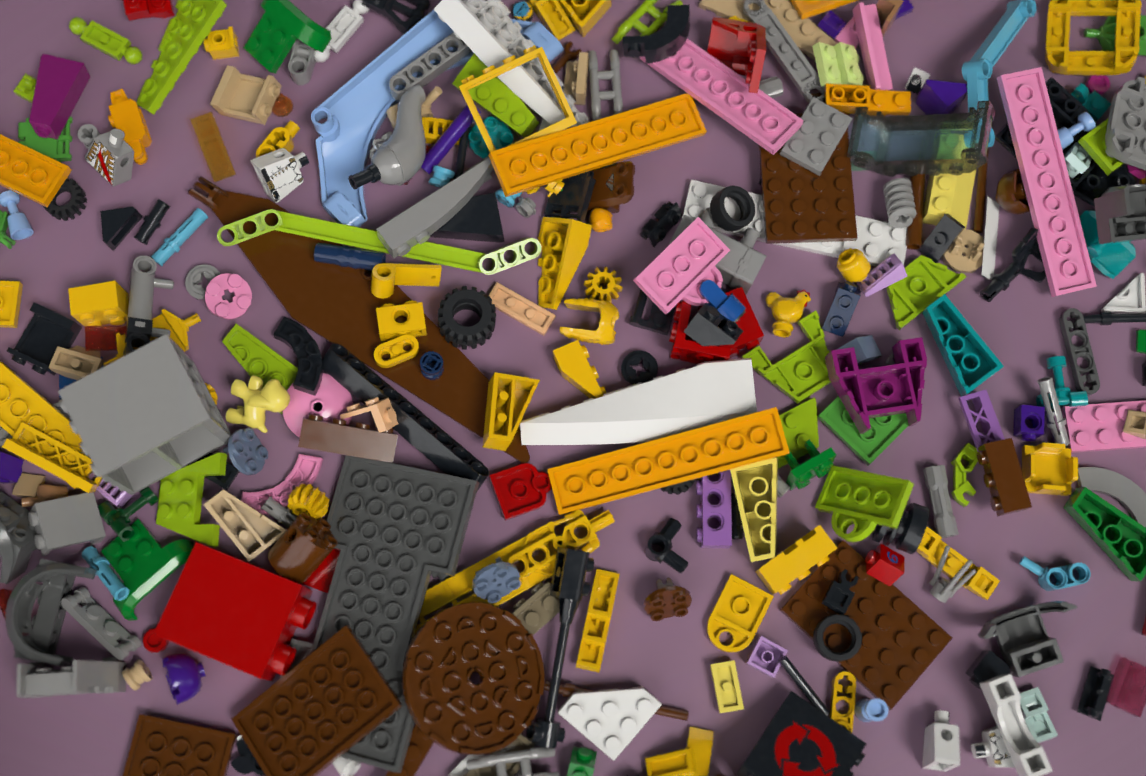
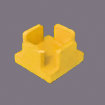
[1022,443,1078,496]

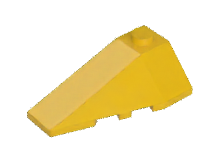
[538,217,592,310]

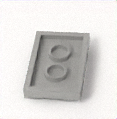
[780,97,853,176]

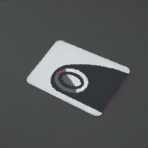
[905,68,930,95]

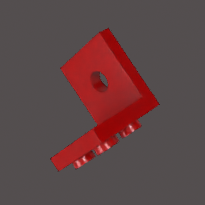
[669,300,731,364]

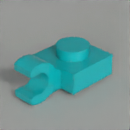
[1071,83,1111,122]

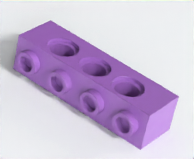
[696,470,732,548]

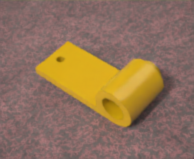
[371,263,442,299]

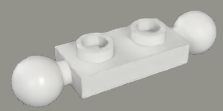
[314,0,369,62]

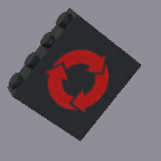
[736,691,867,776]

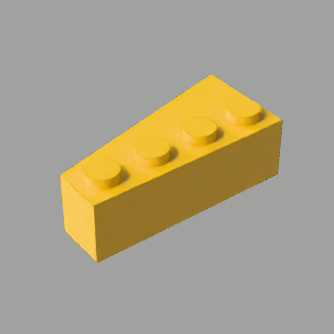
[558,0,611,38]

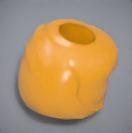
[589,208,613,232]

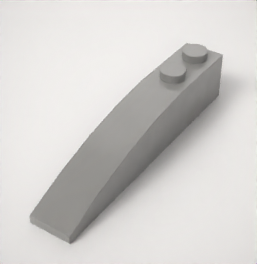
[377,158,493,259]

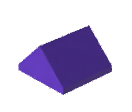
[915,79,968,125]

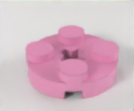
[204,273,252,320]

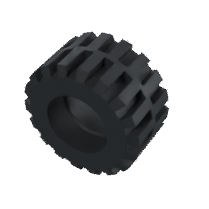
[438,286,496,350]

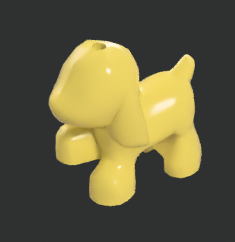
[226,375,290,433]

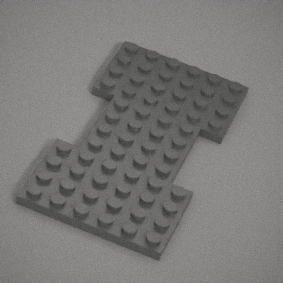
[280,455,479,773]

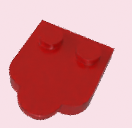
[489,463,552,521]

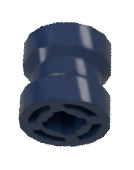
[420,351,444,380]

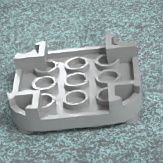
[1105,77,1146,170]

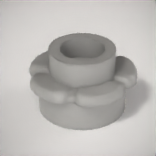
[516,197,536,218]

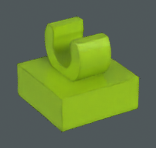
[13,74,37,103]

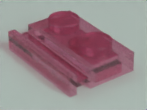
[1106,657,1146,717]

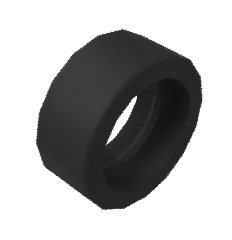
[710,185,755,232]
[813,614,862,662]

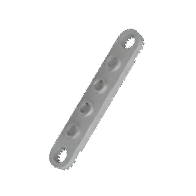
[743,0,825,103]

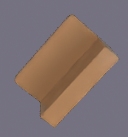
[876,0,903,37]

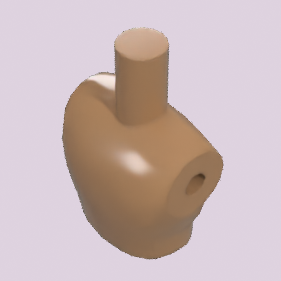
[21,484,68,507]

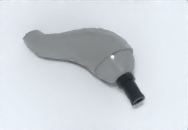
[348,84,426,189]

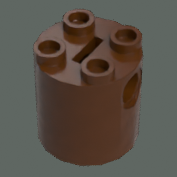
[268,512,338,583]

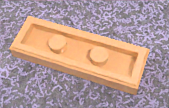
[489,282,556,336]

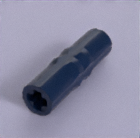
[314,243,386,270]

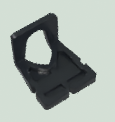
[1012,228,1046,283]

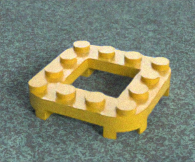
[1045,0,1142,75]

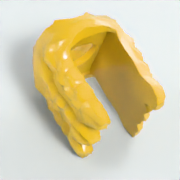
[560,298,619,345]

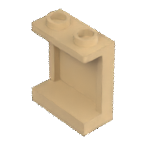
[210,65,282,125]

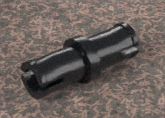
[134,199,170,245]
[980,262,1022,302]

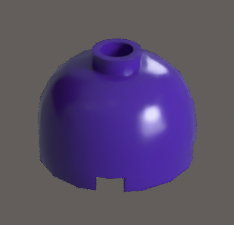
[162,653,205,705]

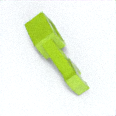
[951,443,978,507]

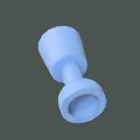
[1057,111,1096,150]
[0,190,34,240]
[855,698,888,722]

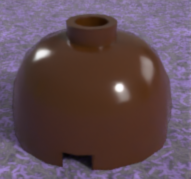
[995,169,1030,215]

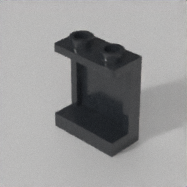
[7,302,82,376]

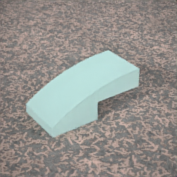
[1019,687,1058,743]

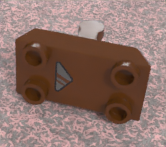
[588,161,635,213]

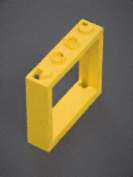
[459,45,577,152]

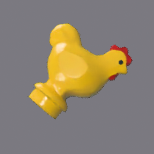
[766,290,811,337]

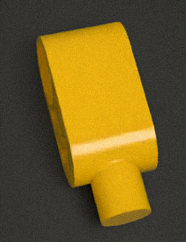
[256,120,300,157]

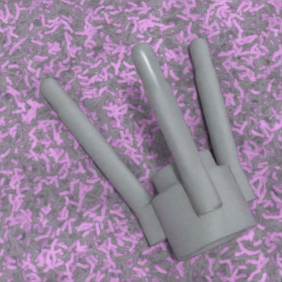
[929,545,976,603]

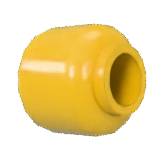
[837,249,871,282]

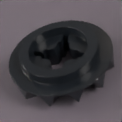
[621,350,658,385]

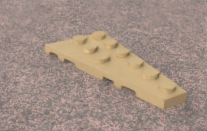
[699,0,837,59]

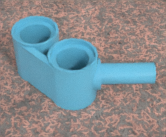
[1019,556,1091,591]

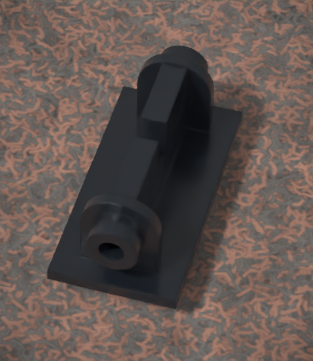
[640,201,682,247]
[1077,666,1114,721]

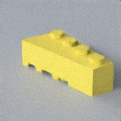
[730,457,778,562]

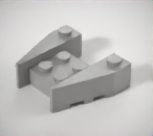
[16,657,126,698]

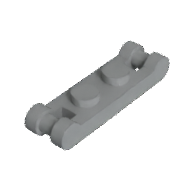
[61,587,141,660]

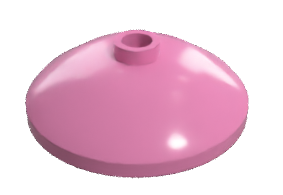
[283,373,353,438]

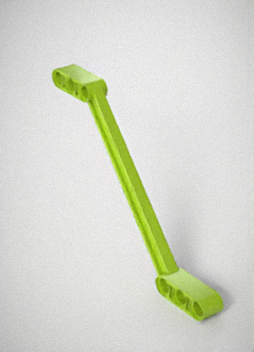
[217,209,542,275]

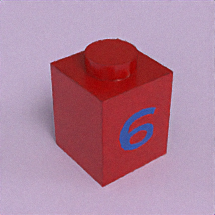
[865,543,905,587]

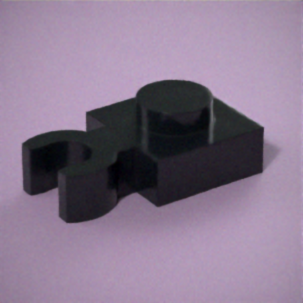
[821,569,859,615]

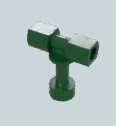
[98,487,159,542]

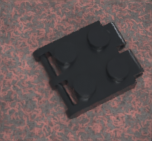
[544,171,596,222]

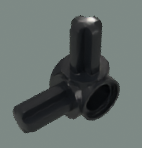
[645,518,689,573]

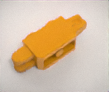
[108,89,152,165]

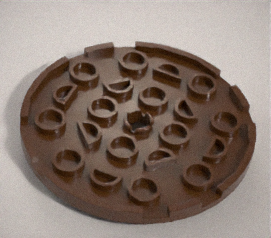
[403,602,545,755]

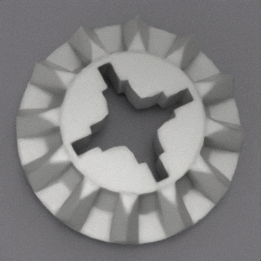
[185,264,220,300]

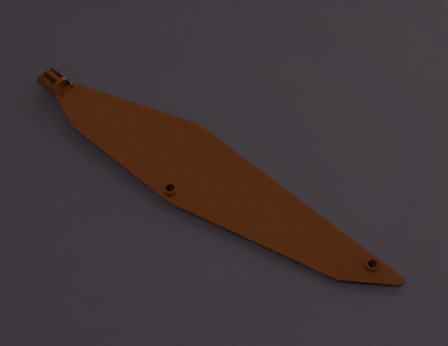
[188,176,530,463]

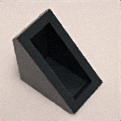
[100,207,142,251]

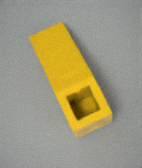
[553,340,607,399]

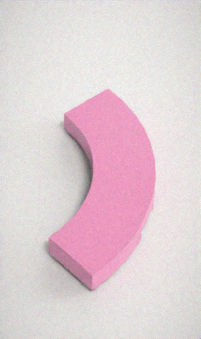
[241,454,323,516]

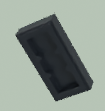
[919,213,965,263]

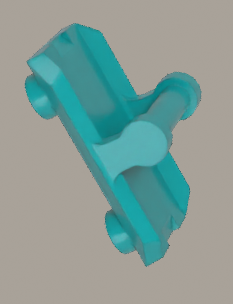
[1079,211,1136,279]

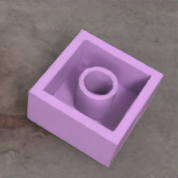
[746,636,788,678]

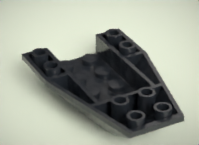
[995,77,1137,207]

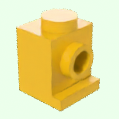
[204,26,239,60]

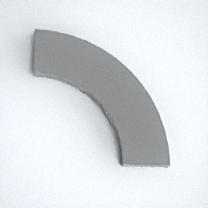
[1077,467,1146,527]

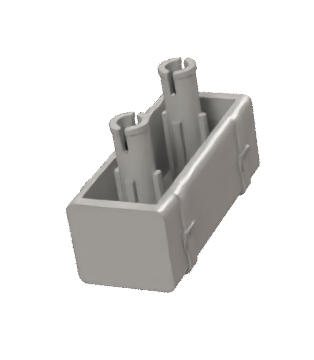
[669,207,767,294]

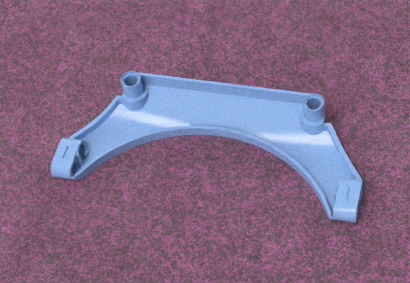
[311,10,563,227]

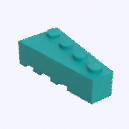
[922,294,1004,397]

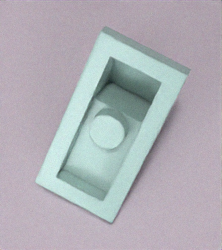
[1064,142,1092,179]

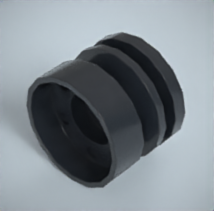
[872,503,929,555]

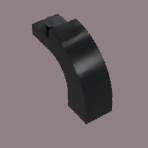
[622,5,690,64]

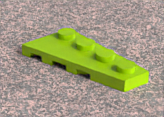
[222,323,298,415]

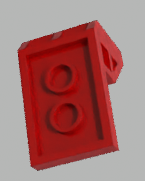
[707,17,766,94]

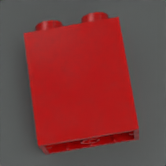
[153,542,317,682]

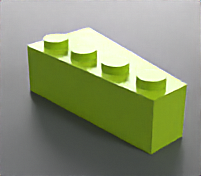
[452,53,539,138]

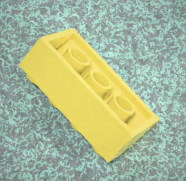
[923,131,980,229]

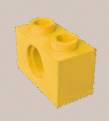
[376,301,427,341]

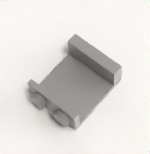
[28,492,106,556]

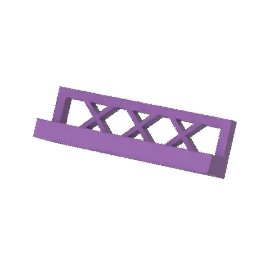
[958,390,1005,451]

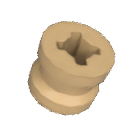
[122,659,153,691]

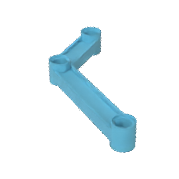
[962,0,1037,149]

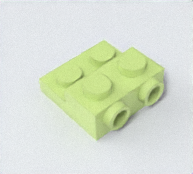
[813,42,864,87]

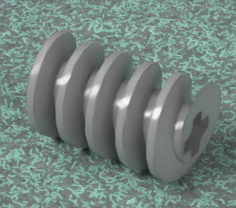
[883,178,917,228]

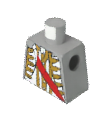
[85,129,134,187]

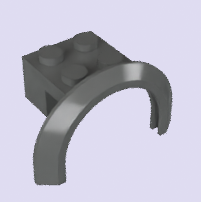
[978,601,1077,677]

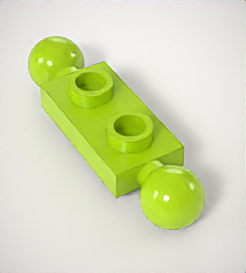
[69,17,143,64]

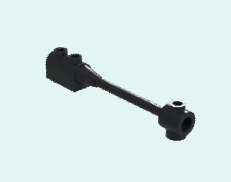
[527,547,594,748]

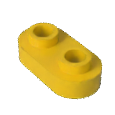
[374,334,419,368]

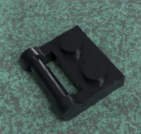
[628,288,676,335]

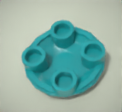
[469,116,513,158]

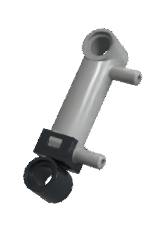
[124,255,174,356]

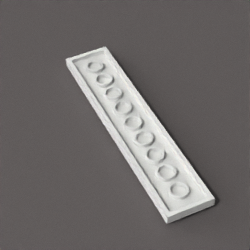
[683,180,907,266]

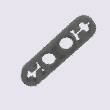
[1059,308,1100,396]

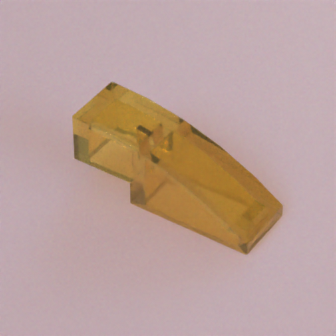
[190,112,236,182]

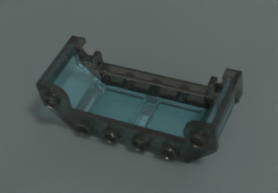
[847,101,996,177]

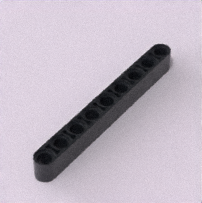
[322,343,490,491]

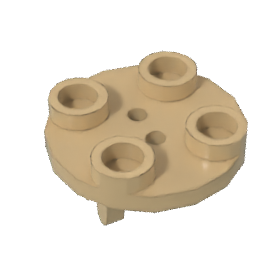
[943,229,985,273]

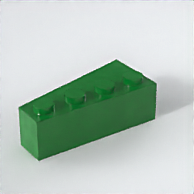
[1063,487,1146,582]

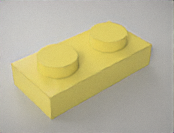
[710,660,744,714]

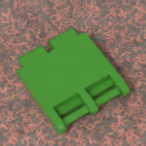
[18,117,73,162]

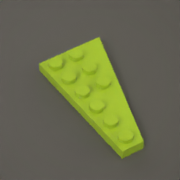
[136,0,227,115]

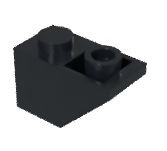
[684,303,743,346]
[966,650,1010,689]

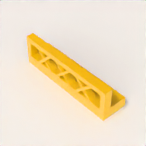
[2,422,102,493]

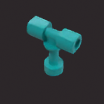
[1036,356,1088,409]

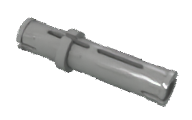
[1037,377,1070,446]

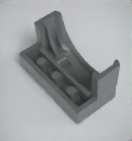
[1094,184,1146,244]
[0,491,37,584]
[5,559,96,667]

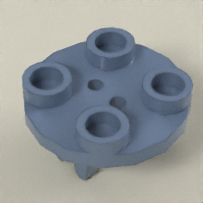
[222,428,268,475]
[472,557,521,603]

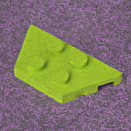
[886,255,967,330]
[777,397,819,469]

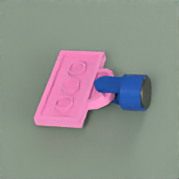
[633,217,746,323]

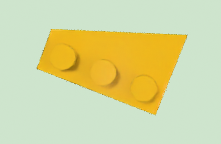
[482,372,540,451]
[755,525,837,595]

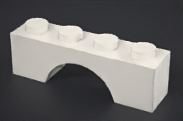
[979,674,1053,776]

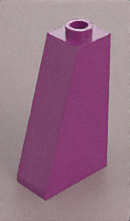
[29,54,90,140]

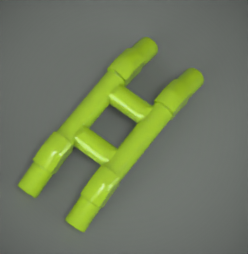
[611,0,683,45]

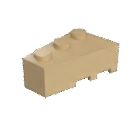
[203,489,286,561]

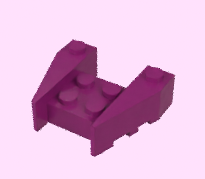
[825,337,927,434]

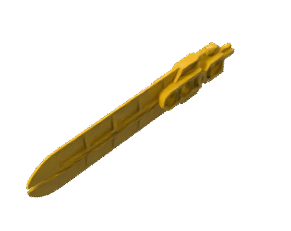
[414,510,615,636]

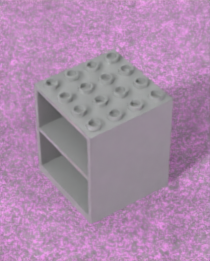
[58,334,231,495]

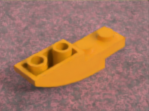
[825,84,911,118]

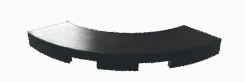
[273,317,323,396]

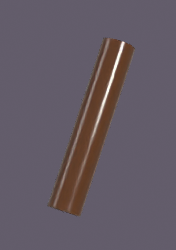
[905,169,926,250]

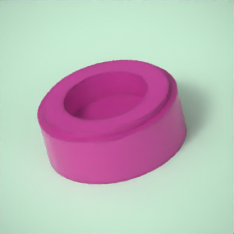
[1086,75,1110,95]

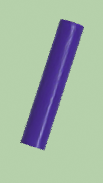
[421,105,481,174]

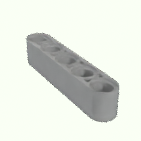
[389,32,472,101]

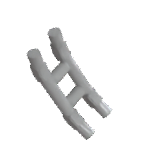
[588,50,623,121]
[467,747,559,776]

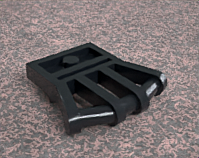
[362,0,431,34]

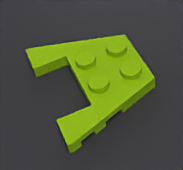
[741,311,831,404]
[156,452,227,547]

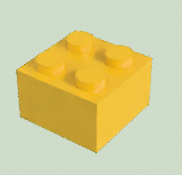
[68,281,129,329]

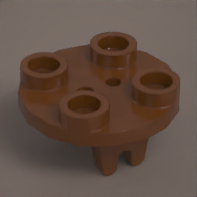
[644,577,692,621]

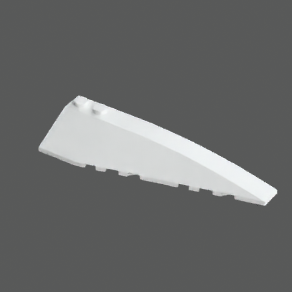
[434,0,589,130]
[520,358,757,445]

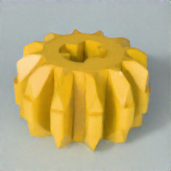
[584,266,622,303]
[287,483,330,520]

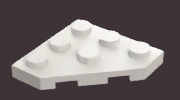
[558,687,662,761]

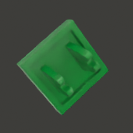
[784,439,836,490]

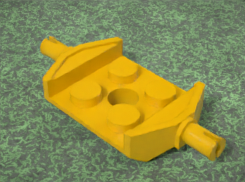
[103,309,201,366]

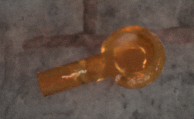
[272,93,293,117]

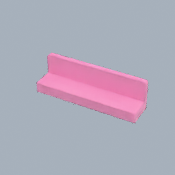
[852,2,893,91]

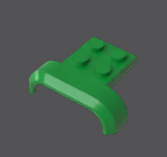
[243,0,331,74]
[101,519,195,621]

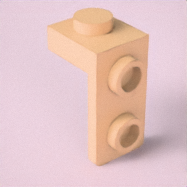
[340,397,398,433]

